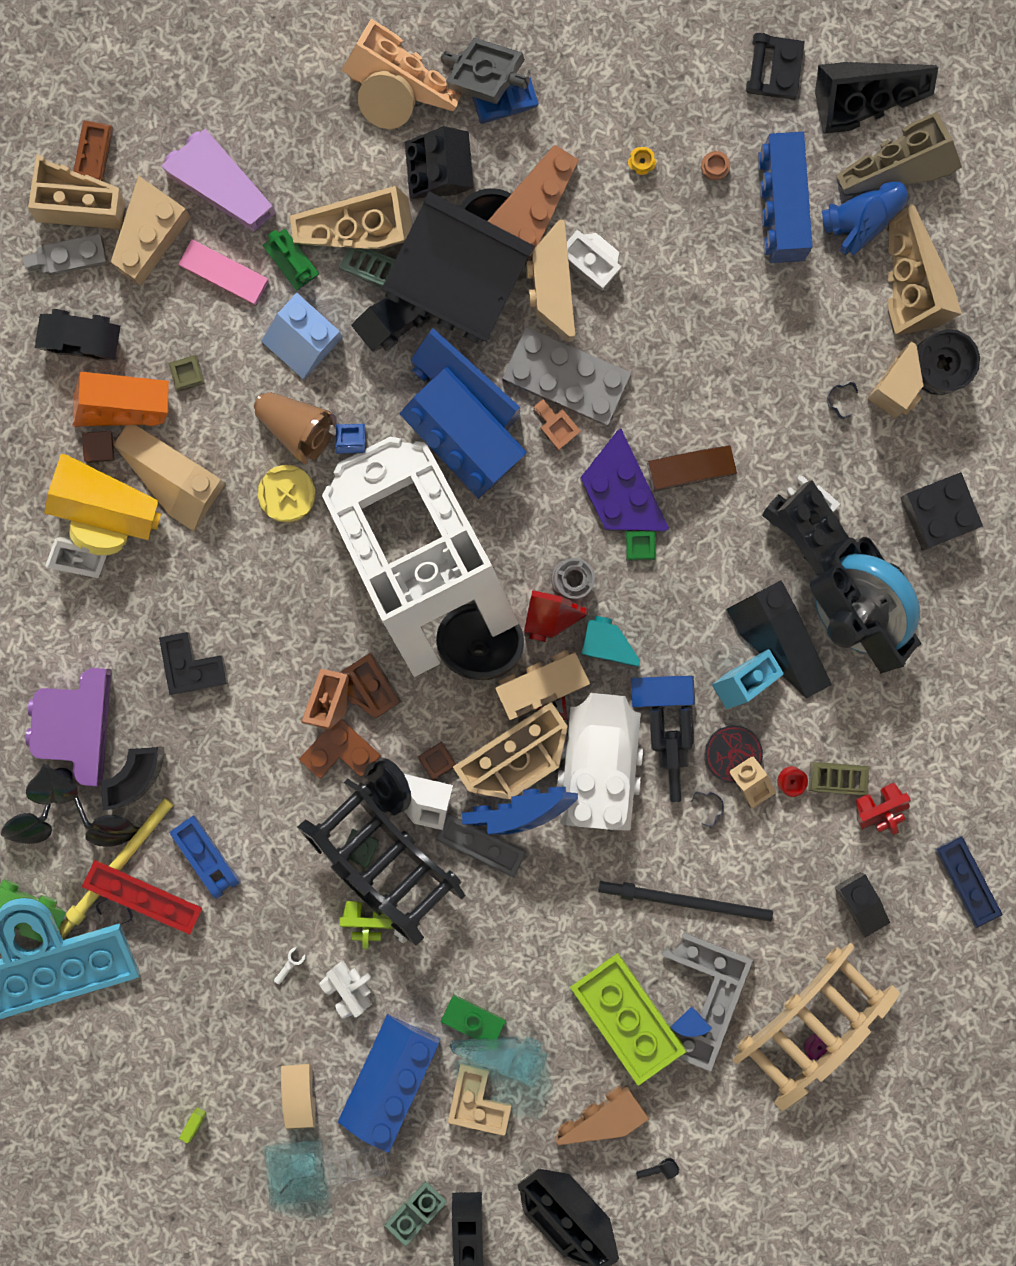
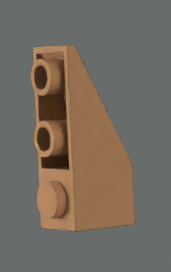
[555,1085,649,1145]

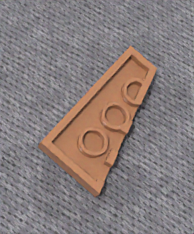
[488,145,579,260]

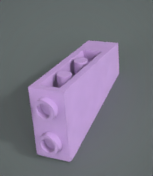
[161,128,276,232]

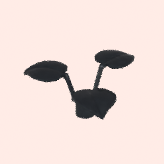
[1,764,139,847]

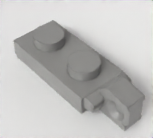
[23,234,108,275]

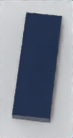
[935,836,1003,928]

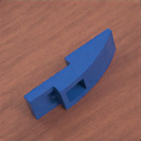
[462,787,578,835]

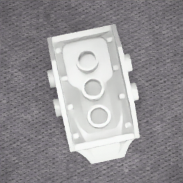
[557,693,643,831]

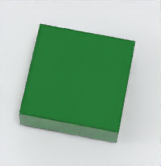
[626,531,656,561]

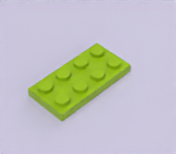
[570,953,687,1086]

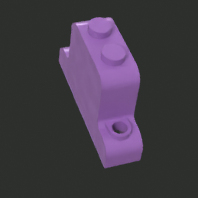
[25,668,111,786]

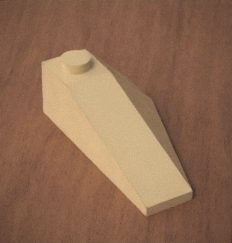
[113,425,226,531]

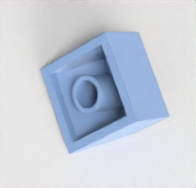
[261,293,343,380]

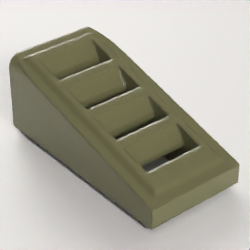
[808,762,869,795]

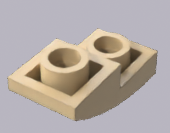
[281,1064,315,1130]

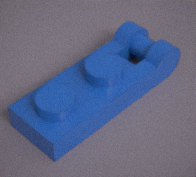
[169,815,241,899]

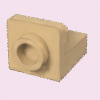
[730,757,776,809]

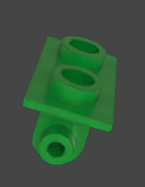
[262,228,319,291]

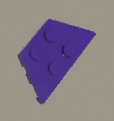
[580,429,669,532]

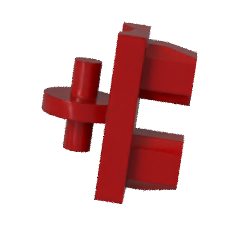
[856,783,911,835]

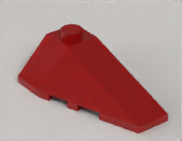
[524,590,589,642]

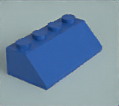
[411,328,520,430]
[399,367,527,499]
[338,1014,440,1153]

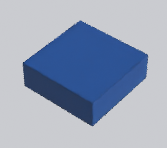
[335,423,366,454]

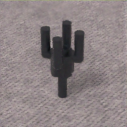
[649,705,694,802]

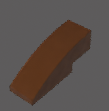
[647,445,737,492]

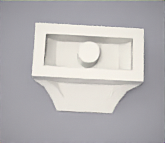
[567,230,622,291]

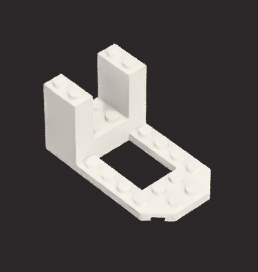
[322,437,519,677]

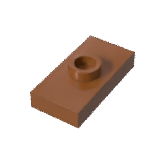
[73,120,113,181]

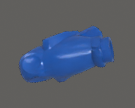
[822,181,909,256]

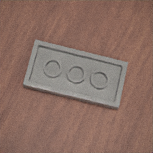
[502,327,631,427]

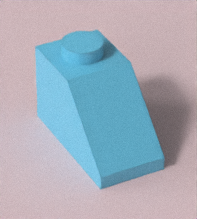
[712,649,784,709]

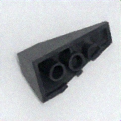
[815,62,939,134]

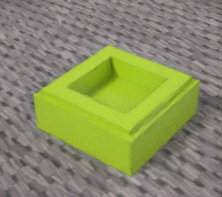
[179,1107,207,1144]

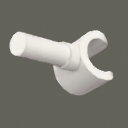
[274,947,305,985]

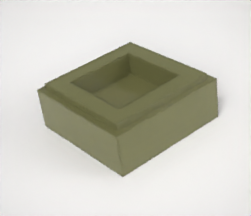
[168,355,205,392]

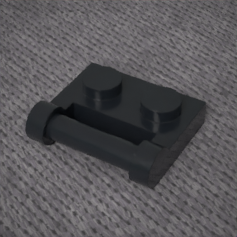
[746,33,805,100]

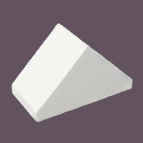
[45,534,107,578]

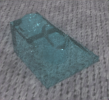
[264,1139,329,1206]

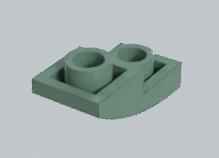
[383,1181,447,1246]

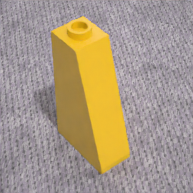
[44,453,161,540]

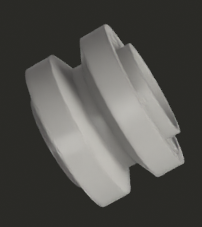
[551,558,595,599]

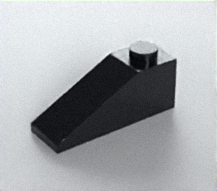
[452,1192,484,1266]

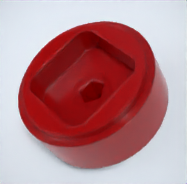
[777,766,808,797]

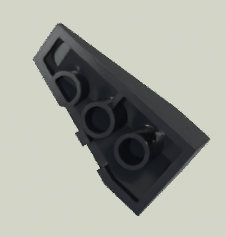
[726,580,832,698]

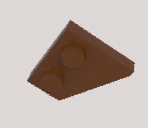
[339,653,402,718]

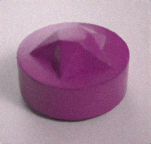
[804,1033,827,1061]

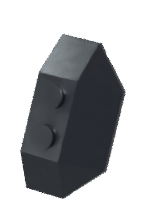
[517,1169,619,1266]

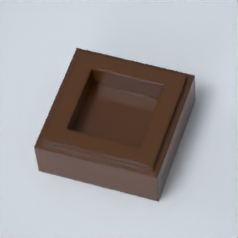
[82,431,115,463]
[417,741,456,781]

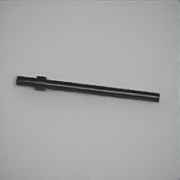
[598,881,773,922]

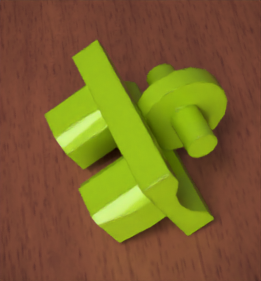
[339,901,394,950]

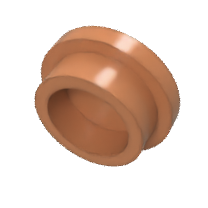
[701,151,730,181]

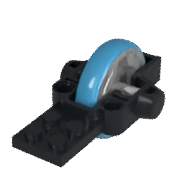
[776,480,922,674]

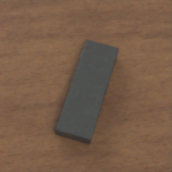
[435,813,527,878]

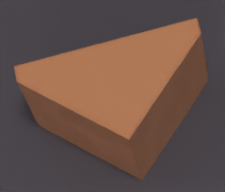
[301,668,349,730]

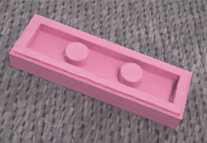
[178,239,269,306]

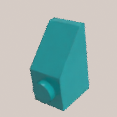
[581,616,640,667]

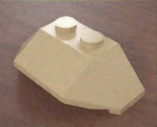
[526,220,575,342]
[453,702,568,800]

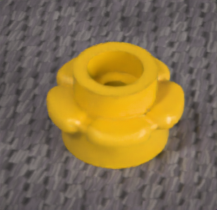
[628,147,656,175]

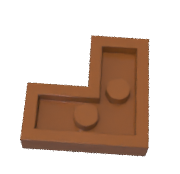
[299,719,381,779]

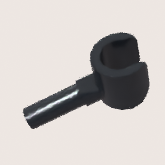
[636,1157,679,1180]

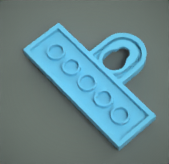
[0,898,139,1019]

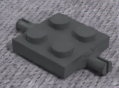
[441,38,530,104]

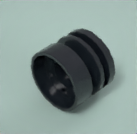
[917,329,980,395]

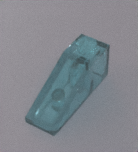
[449,1036,548,1087]

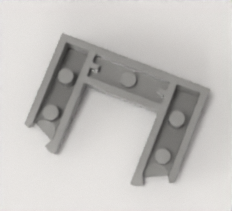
[662,932,754,1072]

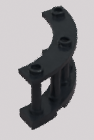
[297,778,466,946]

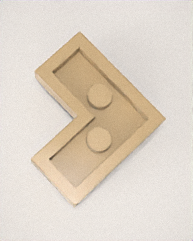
[447,1063,511,1136]

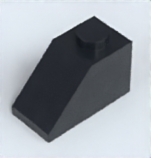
[835,872,890,938]

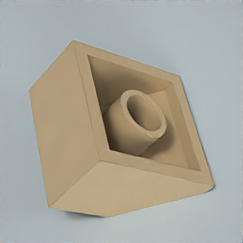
[867,341,924,419]

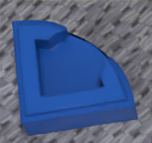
[670,1006,712,1037]

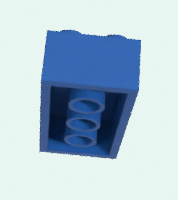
[758,131,813,263]

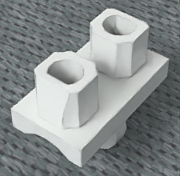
[319,961,372,1019]

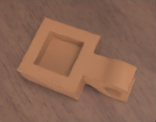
[533,399,581,451]

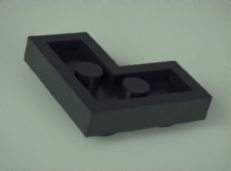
[159,632,228,695]

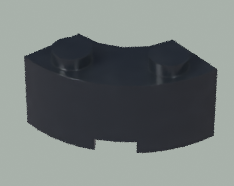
[351,298,430,352]
[34,309,121,361]
[101,747,164,811]

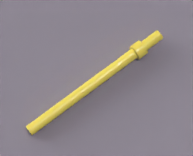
[59,798,174,940]

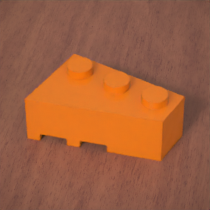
[72,371,169,427]

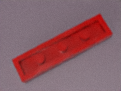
[82,860,202,935]

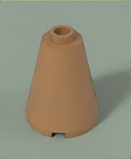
[254,392,337,464]

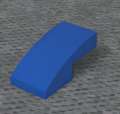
[472,77,539,124]
[631,676,695,707]

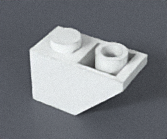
[404,774,453,830]

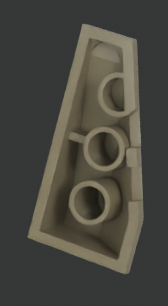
[836,112,962,194]

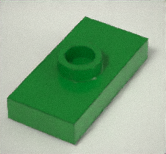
[440,994,506,1048]

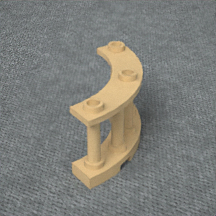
[733,943,901,1111]

